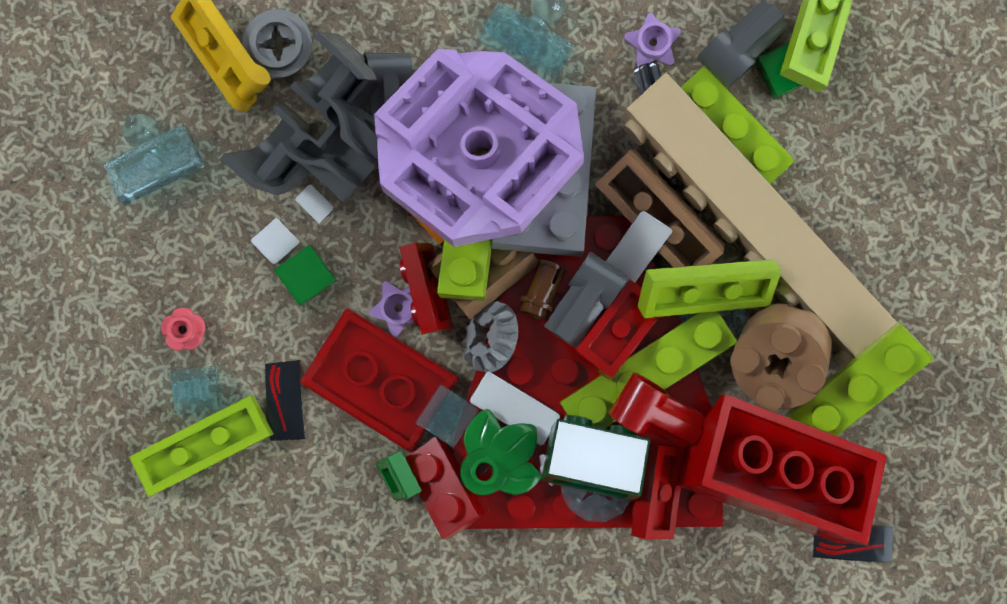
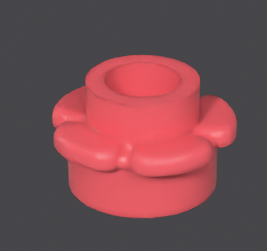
[161,308,206,351]

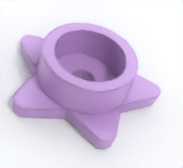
[624,13,681,67]
[369,281,414,337]

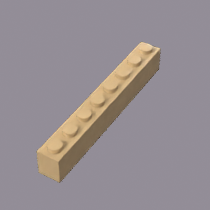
[621,72,897,368]

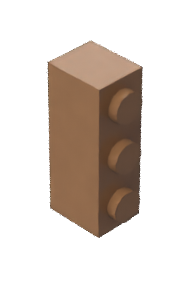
[595,148,725,268]

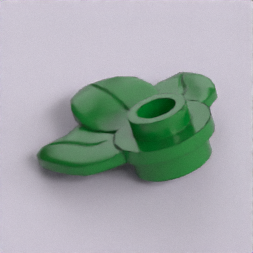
[460,409,542,495]

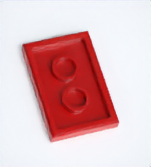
[299,308,459,453]

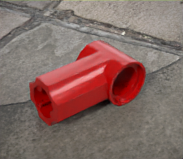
[608,372,705,449]

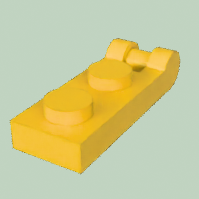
[170,0,271,112]

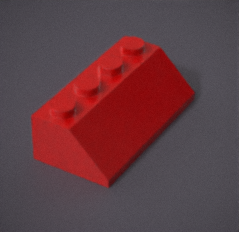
[678,394,887,545]

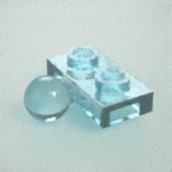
[477,0,574,83]
[104,114,204,206]

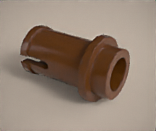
[519,259,567,321]

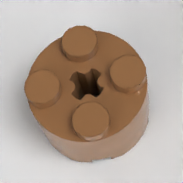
[731,303,832,411]

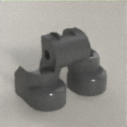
[220,31,379,201]

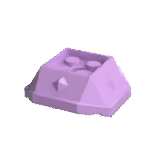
[374,49,584,247]

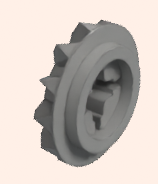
[242,9,314,80]
[461,301,518,372]

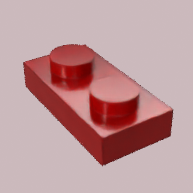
[399,242,454,335]
[574,279,659,381]
[405,437,485,540]
[631,443,686,540]

